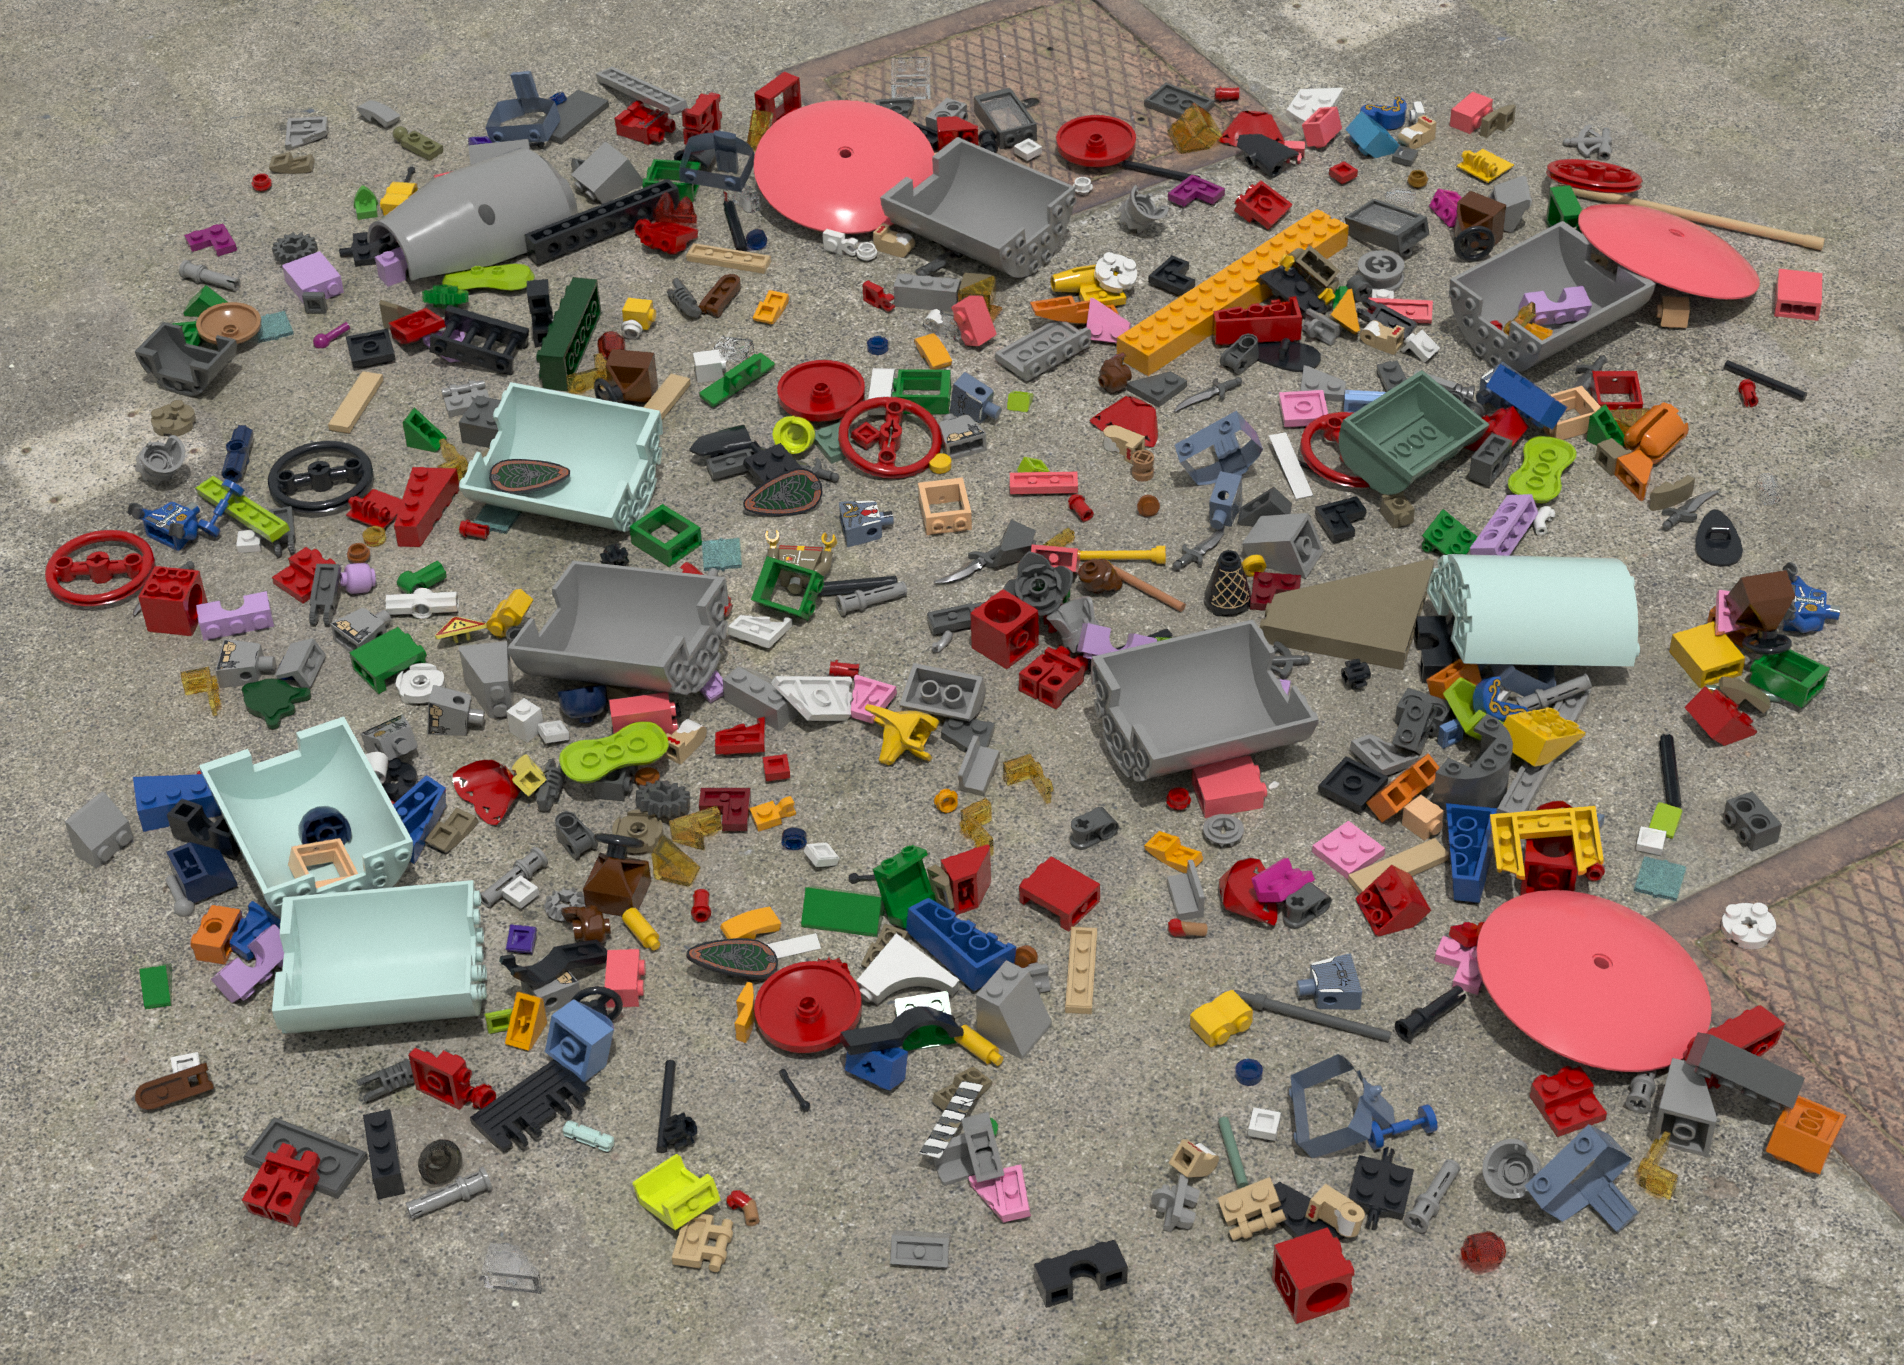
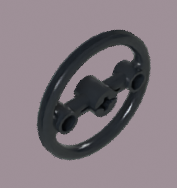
[268,441,373,513]

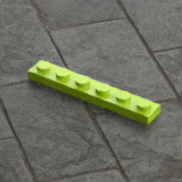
[196,476,290,542]

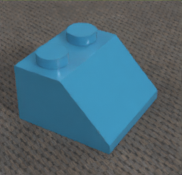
[1345,111,1400,158]

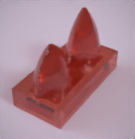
[653,192,697,223]

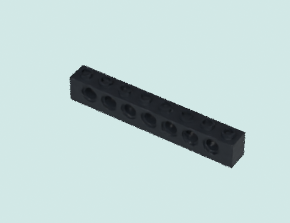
[524,179,681,264]

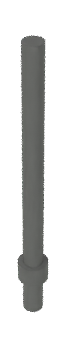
[1234,990,1391,1042]

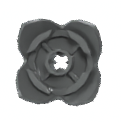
[1003,551,1073,616]

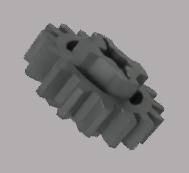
[272,232,318,265]
[635,780,690,818]

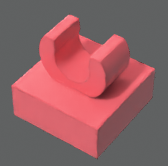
[1285,140,1305,164]

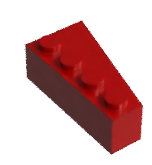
[1213,296,1302,345]
[394,467,459,547]
[1685,1005,1785,1090]

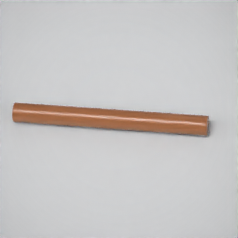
[1112,564,1186,612]

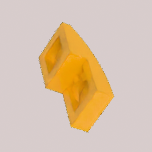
[752,290,790,324]
[914,333,952,370]
[1144,831,1203,874]
[720,907,782,940]
[735,982,755,1043]

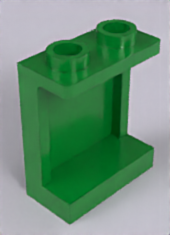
[349,627,427,694]
[872,845,936,929]

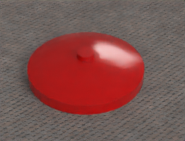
[1056,115,1136,167]
[777,360,865,421]
[754,961,862,1053]

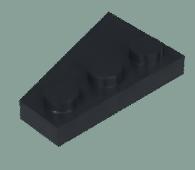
[1256,265,1328,318]
[1271,1182,1345,1241]

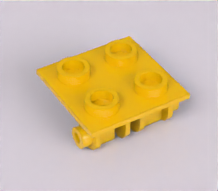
[1457,149,1514,183]

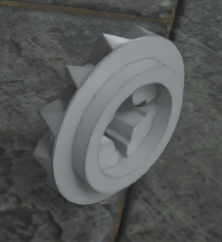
[1203,814,1244,847]
[544,887,585,921]

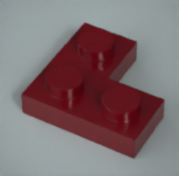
[1250,571,1301,611]
[699,788,751,831]

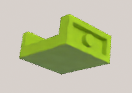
[1443,677,1504,741]

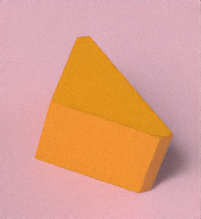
[1329,289,1360,335]
[505,991,547,1051]

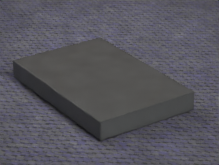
[1144,83,1215,125]

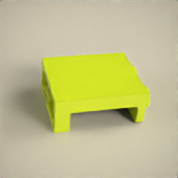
[632,1154,721,1230]

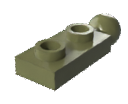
[393,126,443,161]

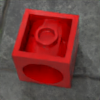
[138,566,208,636]
[970,589,1039,670]
[1520,835,1577,896]
[1272,1227,1355,1324]

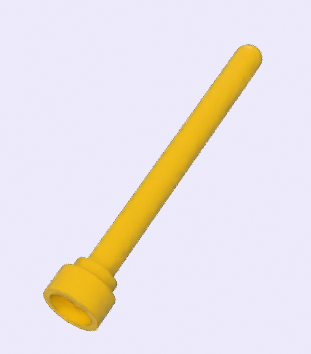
[1080,545,1166,564]

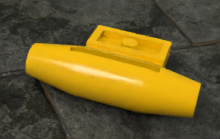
[1050,264,1126,306]

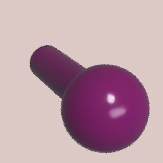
[313,322,351,349]

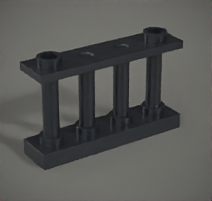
[429,305,529,376]

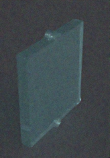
[256,311,294,343]
[473,504,522,534]
[702,538,742,571]
[1634,856,1686,902]

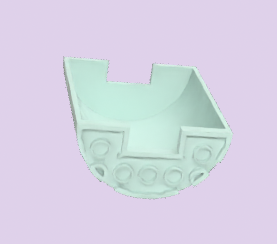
[459,382,663,532]
[1427,554,1640,667]
[199,717,413,917]
[272,880,487,1034]

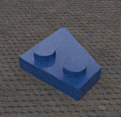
[229,901,281,961]

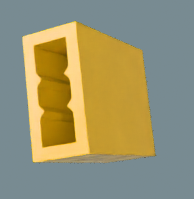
[1669,621,1745,688]

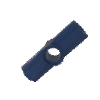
[222,425,254,482]

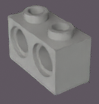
[926,98,968,131]
[961,1112,1005,1183]

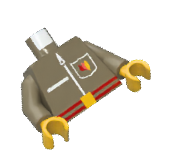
[1278,245,1340,305]
[765,530,837,594]

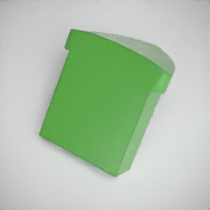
[354,185,378,220]

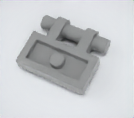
[441,380,489,418]

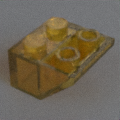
[1167,102,1222,154]

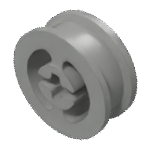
[1358,250,1404,291]

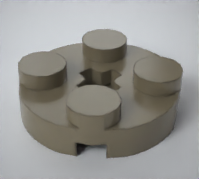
[151,400,196,437]
[612,809,664,853]

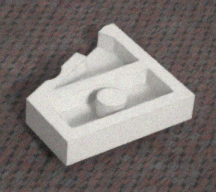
[728,615,792,648]

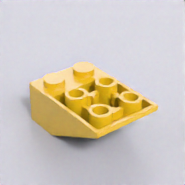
[1503,707,1586,767]

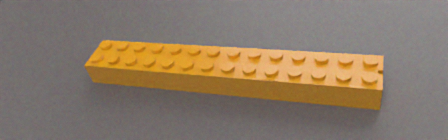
[1117,209,1349,376]

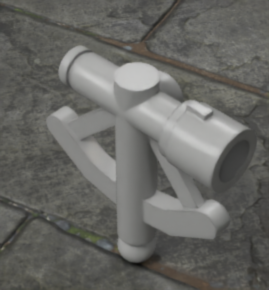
[1563,125,1612,161]

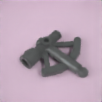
[1271,641,1310,679]

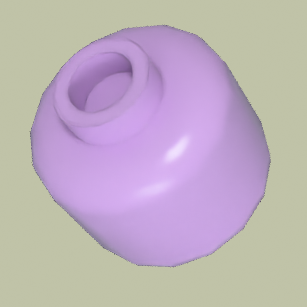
[340,563,376,594]

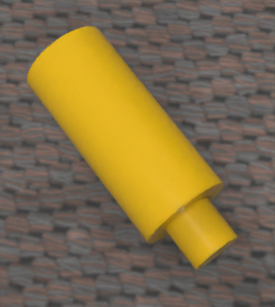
[622,908,661,950]
[954,1025,1004,1066]

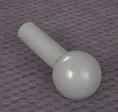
[165,875,195,917]

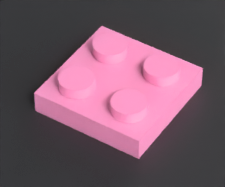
[1279,390,1328,427]
[1312,821,1385,880]

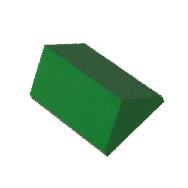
[801,886,886,937]

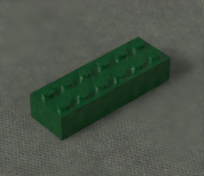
[536,277,602,392]

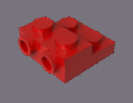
[1234,180,1293,230]
[640,220,698,254]
[388,308,446,344]
[272,547,336,604]
[408,1048,475,1110]
[1530,1066,1607,1137]

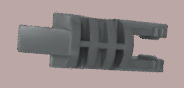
[667,278,702,318]
[535,759,566,811]
[356,1059,414,1102]

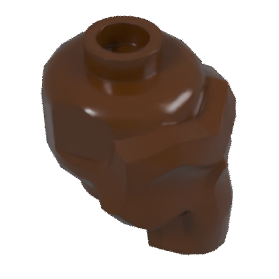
[1098,352,1132,393]
[1078,559,1123,594]
[561,905,611,944]

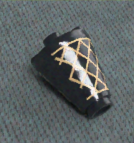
[1204,550,1251,616]

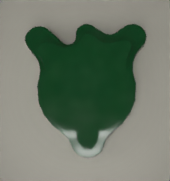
[241,678,312,730]

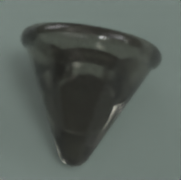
[418,1139,462,1185]

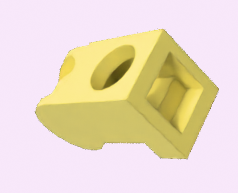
[512,754,547,797]

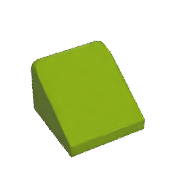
[1007,390,1034,412]
[1017,457,1050,473]
[1649,802,1682,839]
[485,1008,512,1034]

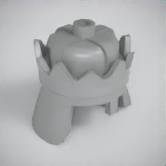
[1118,185,1169,234]
[135,435,186,485]
[1047,596,1100,653]
[1482,1139,1543,1200]

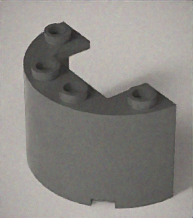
[135,322,237,396]
[1432,714,1513,820]

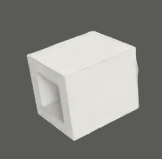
[693,349,726,383]
[506,698,543,743]

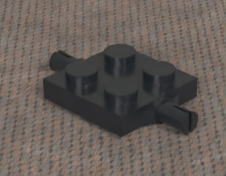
[339,232,400,267]
[743,440,802,484]
[1349,1147,1414,1230]

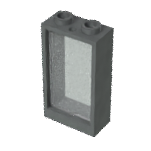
[974,87,1037,149]
[1344,199,1430,254]

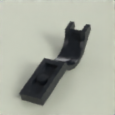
[499,939,608,986]
[840,1006,964,1055]

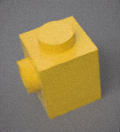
[622,298,656,330]

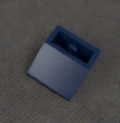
[166,842,238,903]

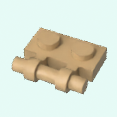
[1218,1177,1286,1241]
[672,1214,733,1272]

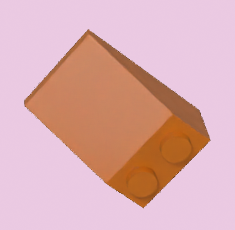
[1766,1095,1847,1174]

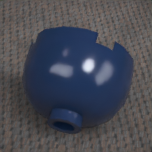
[557,685,607,723]
[298,806,351,849]

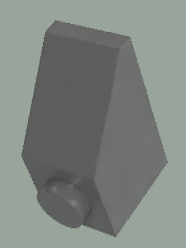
[1237,487,1292,527]
[993,519,1037,566]

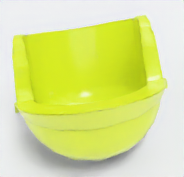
[772,416,815,454]

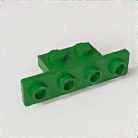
[699,353,775,407]

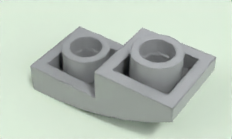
[356,100,401,128]

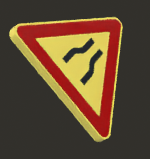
[435,617,487,643]

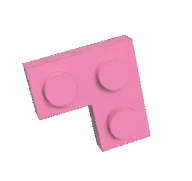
[1434,936,1483,995]

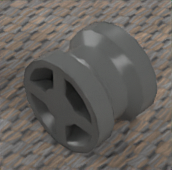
[1346,275,1373,302]

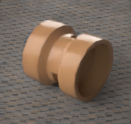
[1132,450,1154,482]

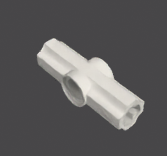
[385,588,459,619]

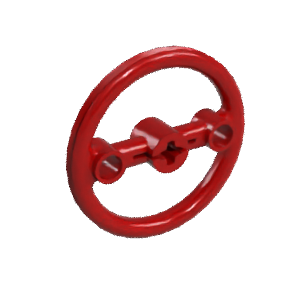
[1546,159,1643,194]
[838,396,942,479]
[1300,412,1370,488]
[45,530,155,606]

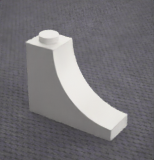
[856,933,959,1005]

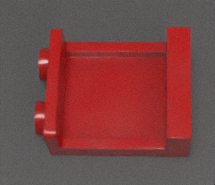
[1018,856,1100,932]

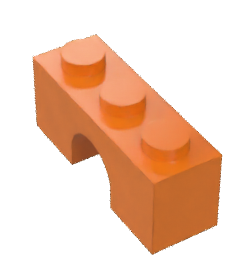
[1366,753,1440,822]

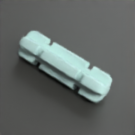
[563,1120,615,1152]

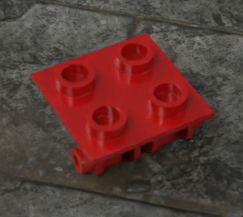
[346,489,402,530]

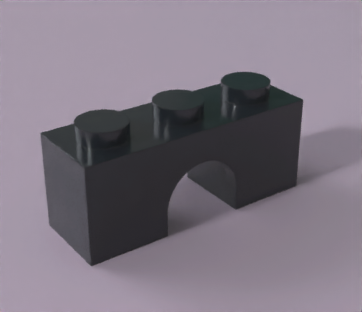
[527,279,554,348]
[1415,616,1456,684]
[167,799,241,859]
[363,1109,406,1200]
[1034,1239,1128,1308]

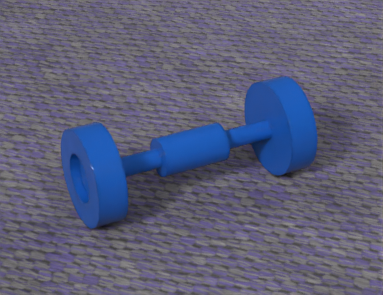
[197,479,245,537]
[1367,1104,1438,1150]

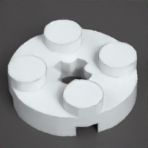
[1094,252,1137,293]
[396,663,445,704]
[1721,903,1776,949]

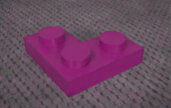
[1168,174,1225,207]
[184,223,237,257]

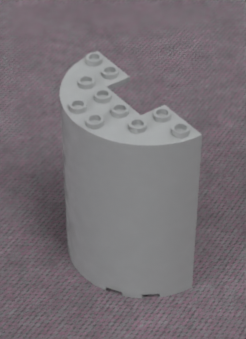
[880,137,1077,278]
[1449,221,1655,372]
[508,561,728,695]
[1091,619,1319,782]

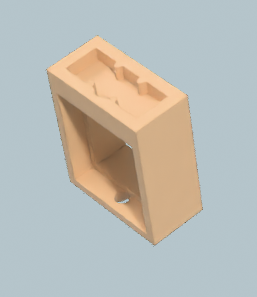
[1543,386,1600,440]
[918,477,972,535]
[288,838,358,889]

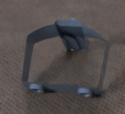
[485,71,561,143]
[679,131,755,192]
[1175,411,1263,485]
[1478,664,1556,697]
[1289,1054,1395,1158]
[1525,1124,1639,1232]

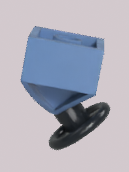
[545,986,623,1082]

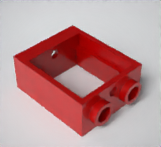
[754,71,802,130]
[1590,371,1643,421]

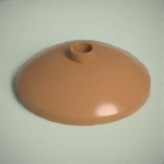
[196,302,261,345]

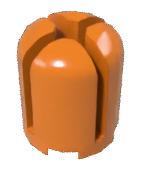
[1624,402,1689,465]

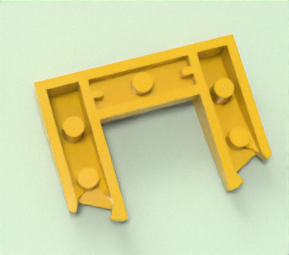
[1490,806,1604,880]

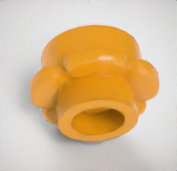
[934,789,958,813]

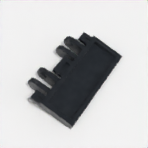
[470,1059,591,1152]

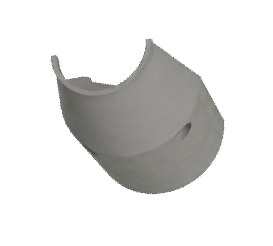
[367,148,578,281]

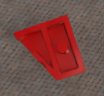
[715,717,765,755]

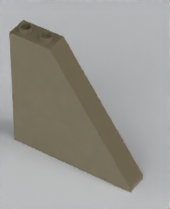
[1259,559,1435,670]

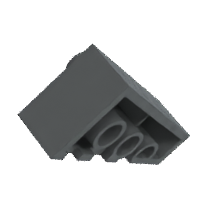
[1686,1032,1805,1111]

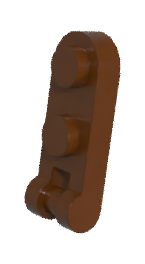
[699,274,741,317]
[135,1062,215,1110]

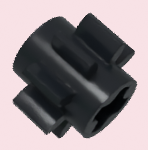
[600,543,630,566]
[1341,658,1371,689]
[663,1112,697,1149]

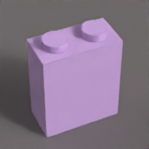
[282,251,344,304]

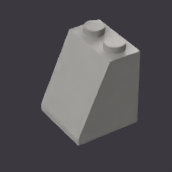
[571,142,643,204]
[1242,513,1324,578]
[459,641,514,718]
[976,960,1052,1060]
[1652,1058,1717,1157]

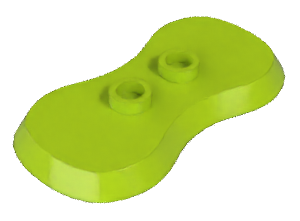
[442,264,535,290]
[1508,436,1577,504]
[559,722,669,784]

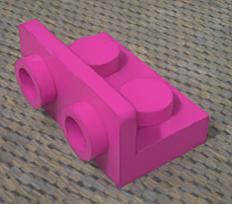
[1429,189,1462,227]
[1252,858,1315,902]

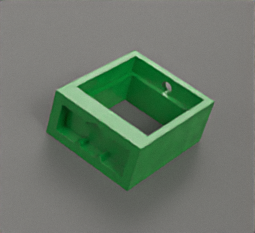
[642,159,701,202]
[1546,185,1582,234]
[892,369,951,414]
[629,504,702,568]
[751,556,824,621]
[1749,649,1830,708]

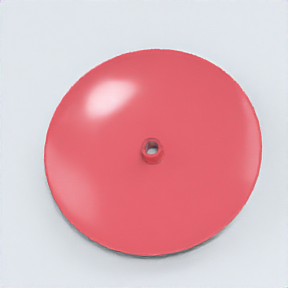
[754,100,934,234]
[1578,204,1760,299]
[1476,890,1712,1072]

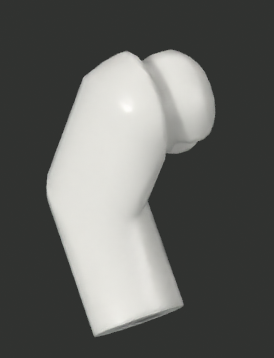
[1533,506,1555,536]

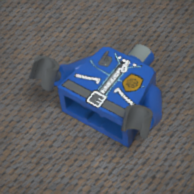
[127,502,200,551]
[1783,562,1840,633]

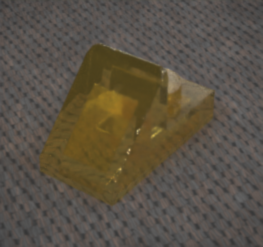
[747,110,773,151]
[669,806,722,850]

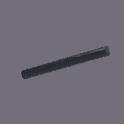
[1122,160,1201,181]
[1724,360,1807,401]
[656,1060,676,1153]

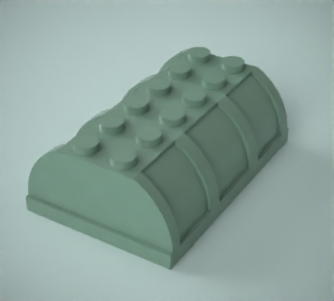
[1339,370,1490,495]

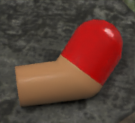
[1168,918,1208,937]
[726,1190,760,1226]

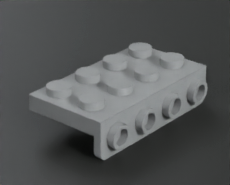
[995,320,1091,382]

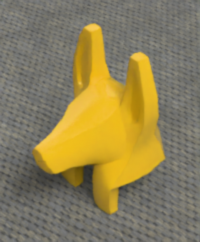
[864,704,940,765]

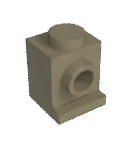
[1595,438,1632,476]
[1380,491,1415,529]

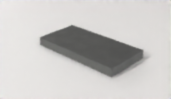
[534,90,609,144]
[243,1117,368,1199]

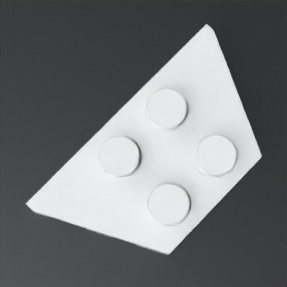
[1286,88,1343,126]
[771,676,852,721]

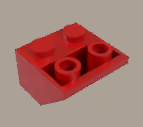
[937,116,979,152]
[1464,406,1528,452]
[1684,686,1758,746]
[940,844,991,915]
[1355,864,1432,937]

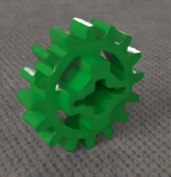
[422,284,469,309]

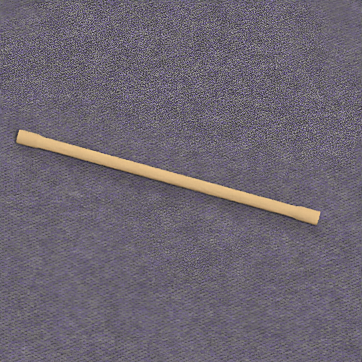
[1557,183,1825,251]

